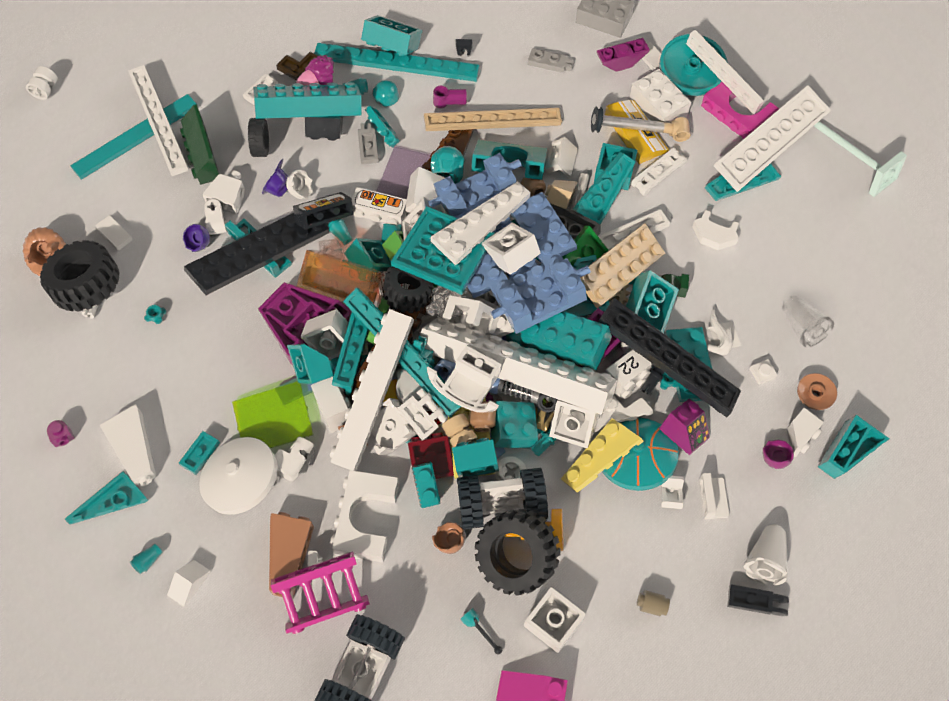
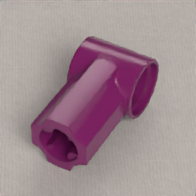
[433,85,467,108]

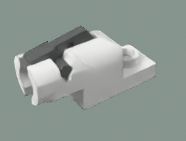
[272,437,315,488]

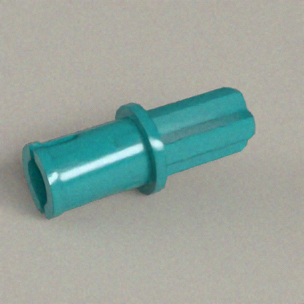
[531,428,556,456]

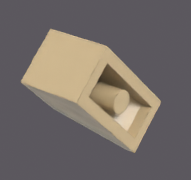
[545,180,578,209]

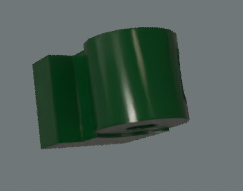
[661,274,689,298]

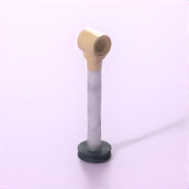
[591,106,691,142]

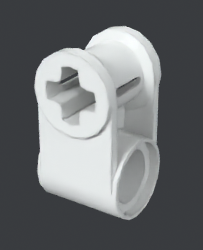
[205,199,227,235]

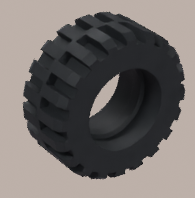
[40,240,120,312]
[475,509,560,596]

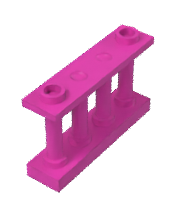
[270,551,370,634]

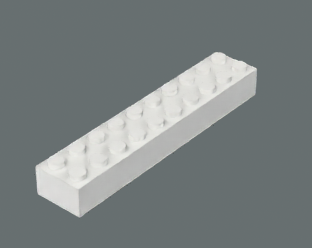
[420,317,618,415]

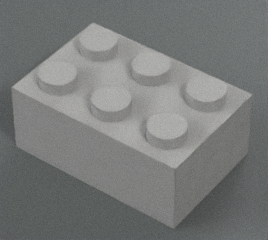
[575,0,635,38]

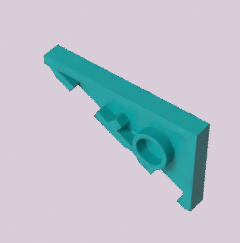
[65,471,148,525]

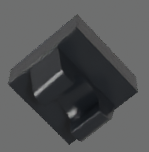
[455,39,472,57]

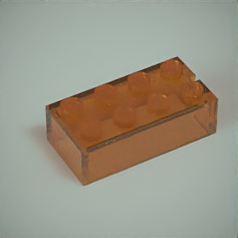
[297,250,383,304]

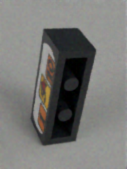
[293,192,354,230]

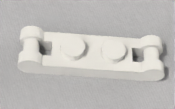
[631,148,687,196]

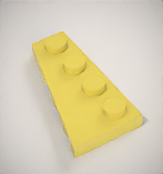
[561,418,644,493]

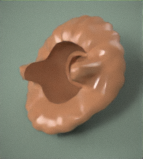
[22,227,66,276]

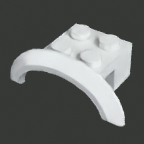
[427,345,502,412]

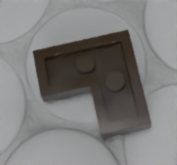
[276,52,318,81]

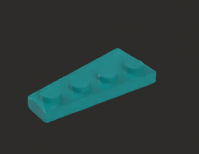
[572,152,636,224]
[705,163,781,201]

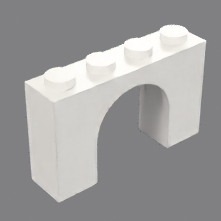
[330,470,399,562]

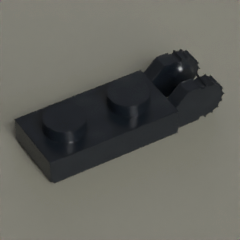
[727,584,789,616]

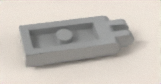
[528,48,574,72]
[358,122,379,165]

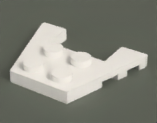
[594,358,653,433]

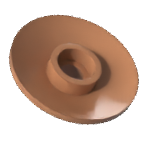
[797,373,837,410]

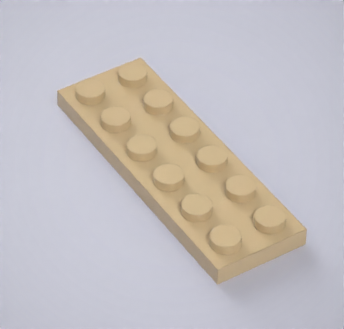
[580,223,665,308]

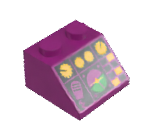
[659,399,710,455]

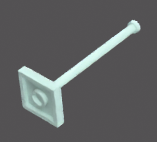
[814,121,907,197]

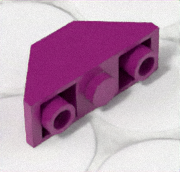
[596,38,650,72]

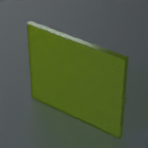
[232,381,314,449]

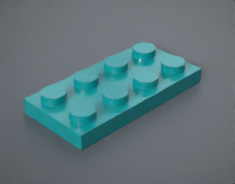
[664,327,712,402]

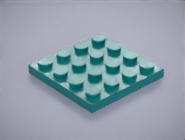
[391,206,495,295]

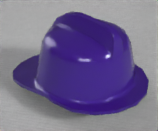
[262,158,288,197]

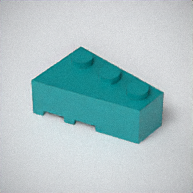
[818,415,890,479]

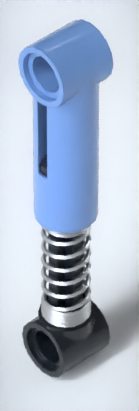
[434,358,558,412]

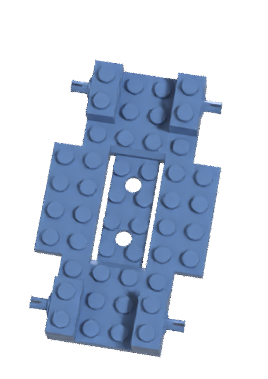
[428,153,591,334]

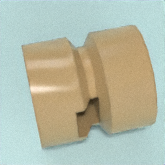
[442,414,478,447]

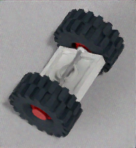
[457,467,548,530]
[314,614,405,701]

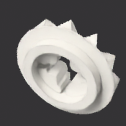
[495,457,526,481]

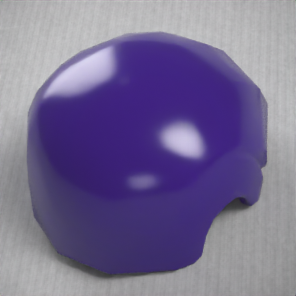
[183,224,210,252]

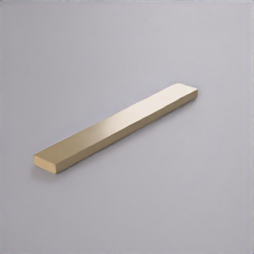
[424,108,562,131]

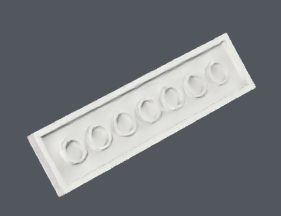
[713,85,831,192]

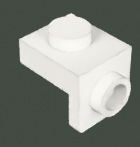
[660,476,684,509]

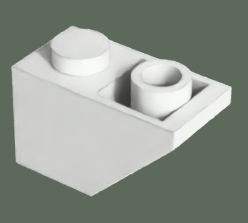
[787,408,824,457]

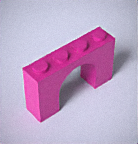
[701,82,779,139]

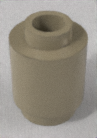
[637,590,670,616]

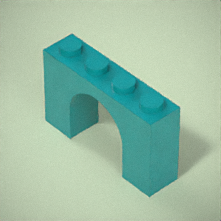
[471,140,547,180]

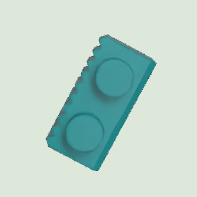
[412,462,441,508]

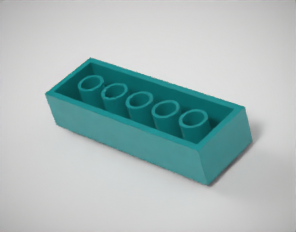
[253,82,362,119]

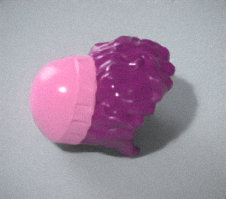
[296,55,334,85]

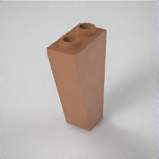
[269,512,314,599]

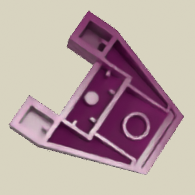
[258,282,352,365]

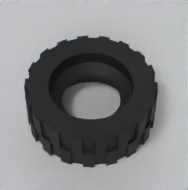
[248,118,269,157]

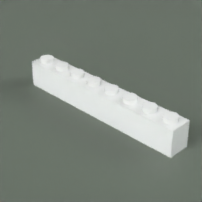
[330,309,414,471]

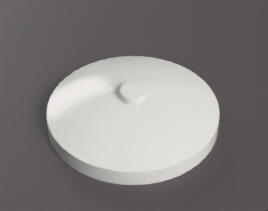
[199,437,277,515]

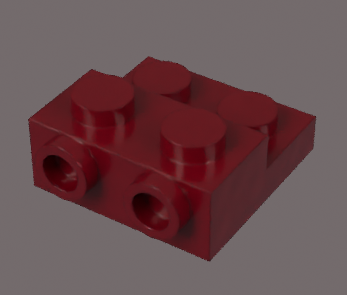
[408,432,454,482]

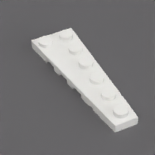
[431,182,530,265]

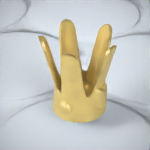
[535,407,554,434]

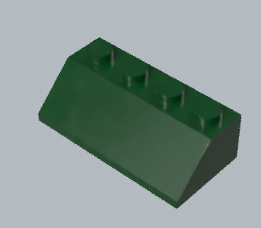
[180,104,219,185]

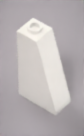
[100,404,156,488]

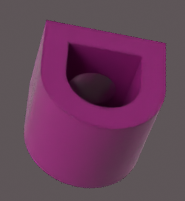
[47,420,75,447]

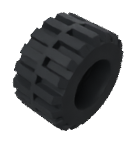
[382,266,433,313]

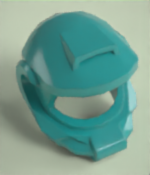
[431,146,465,184]

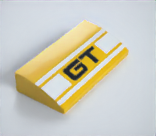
[605,100,669,164]

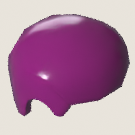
[762,439,794,469]

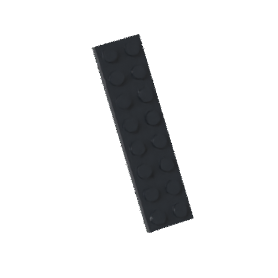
[184,213,329,295]
[598,298,741,418]

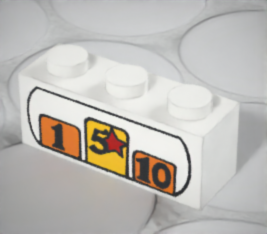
[352,187,408,226]

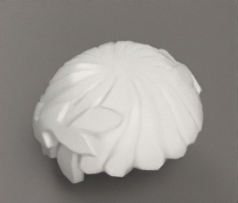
[286,169,313,199]

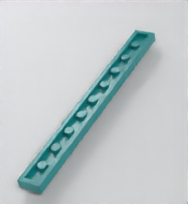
[314,43,479,82]

